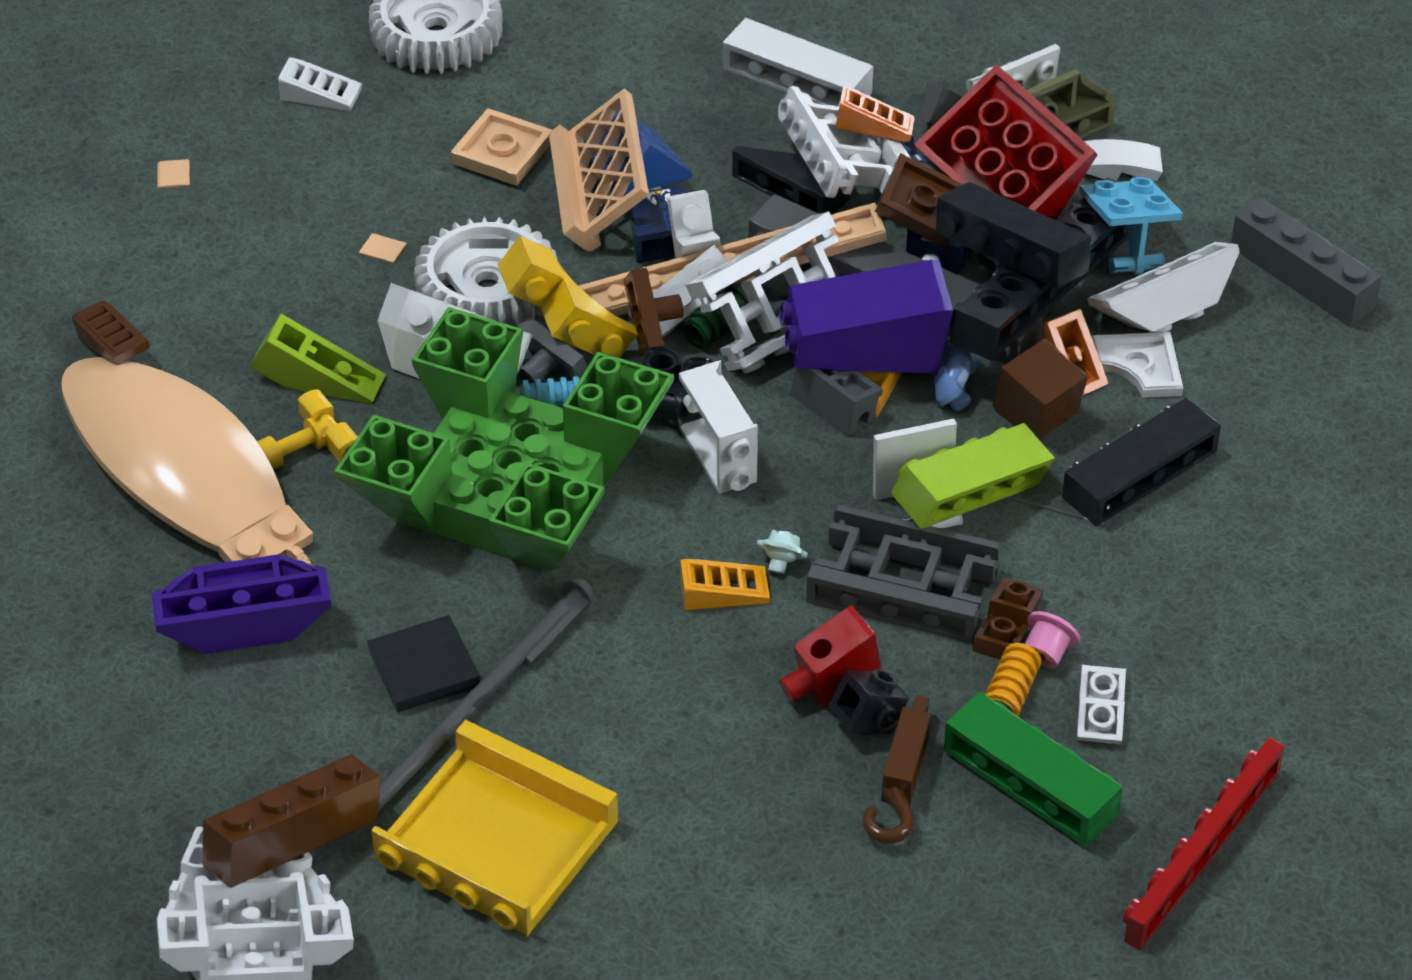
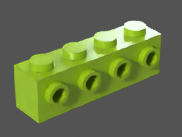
[891,423,1055,529]

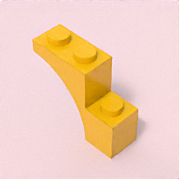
[498,236,638,358]

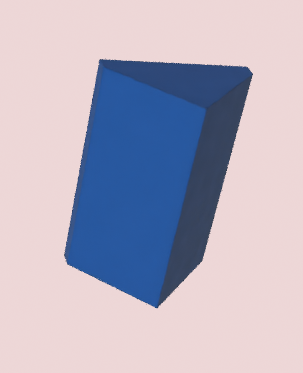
[590,109,692,195]

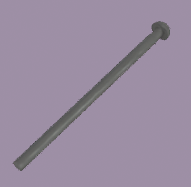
[378,578,594,812]

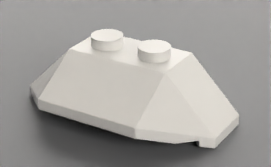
[1087,242,1240,333]
[377,283,533,378]

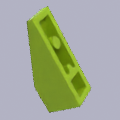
[249,314,386,404]

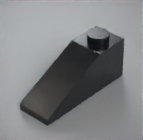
[732,146,850,215]

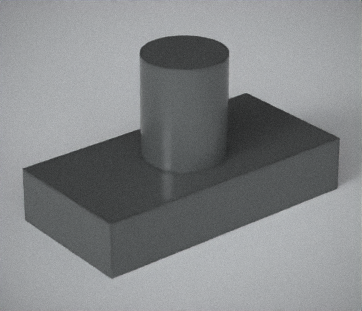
[518,316,587,384]

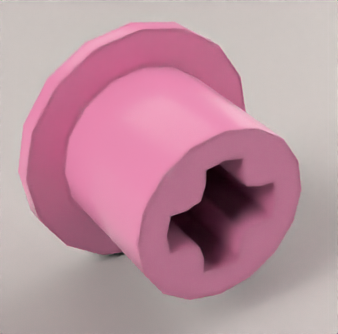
[1024,611,1080,669]

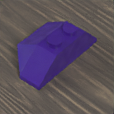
[152,554,332,654]

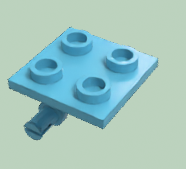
[1079,177,1183,276]

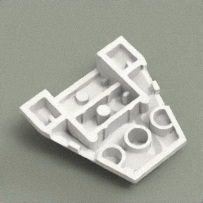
[157,827,354,980]

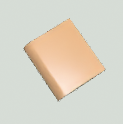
[157,159,190,189]
[358,233,408,264]

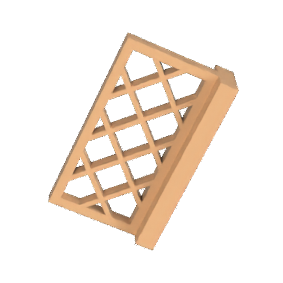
[549,88,649,252]

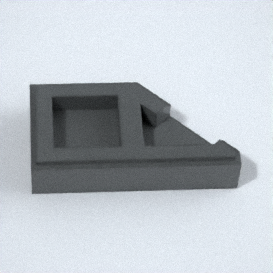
[918,83,962,125]

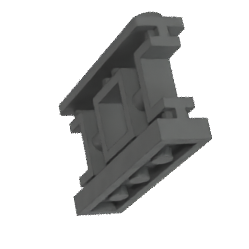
[806,505,1001,643]

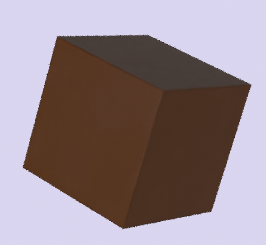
[992,338,1088,439]

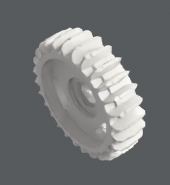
[368,0,503,75]
[414,217,557,327]

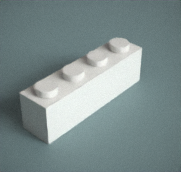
[723,18,873,107]

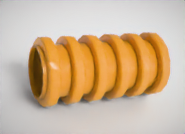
[985,643,1042,716]

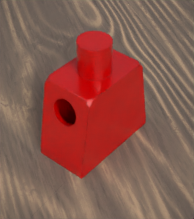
[779,605,882,708]

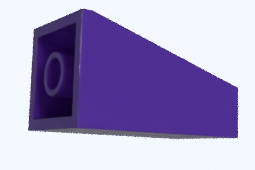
[779,259,953,374]

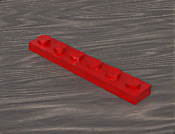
[1123,737,1285,951]

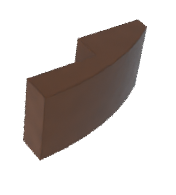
[972,578,1044,659]

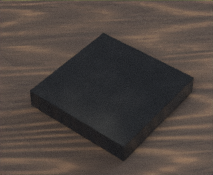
[367,615,480,713]

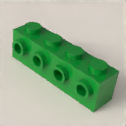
[943,692,1123,847]

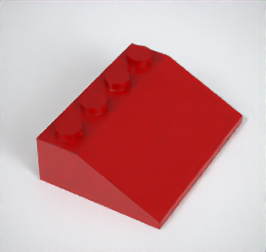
[914,64,1098,220]

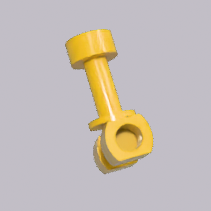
[257,389,358,470]

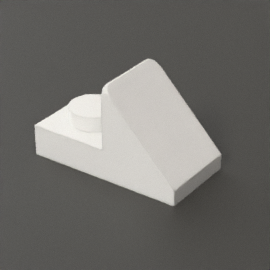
[667,190,720,258]

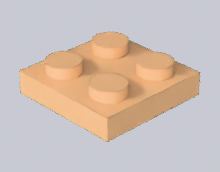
[450,108,552,186]

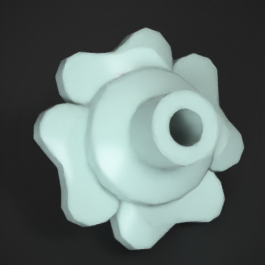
[756,529,808,575]

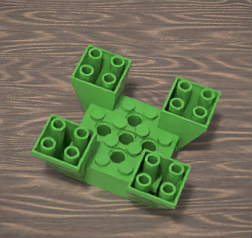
[334,307,674,572]

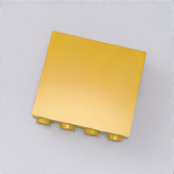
[371,719,618,936]

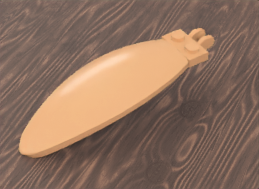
[61,357,313,566]

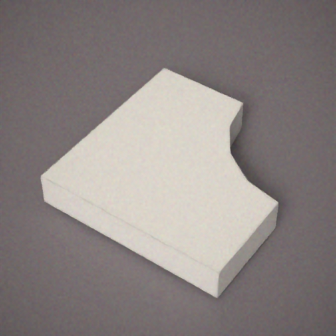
[1091,332,1183,398]

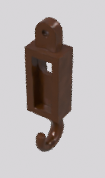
[862,695,931,844]

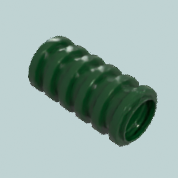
[683,285,749,350]

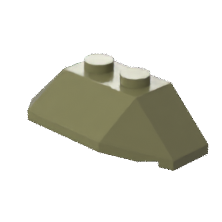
[1027,69,1116,138]

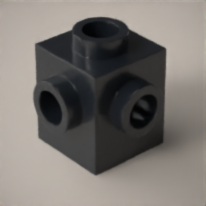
[828,669,910,735]

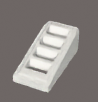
[278,58,362,112]

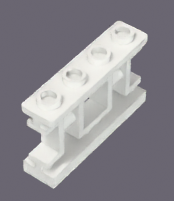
[778,86,911,198]
[685,212,839,373]

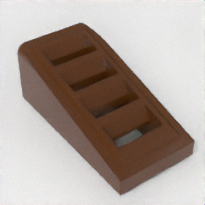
[72,300,150,365]

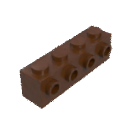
[202,754,380,888]

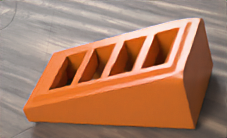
[835,86,915,142]

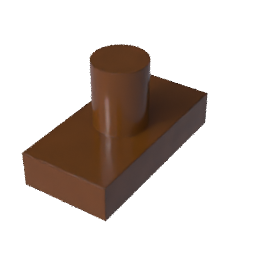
[623,267,684,357]

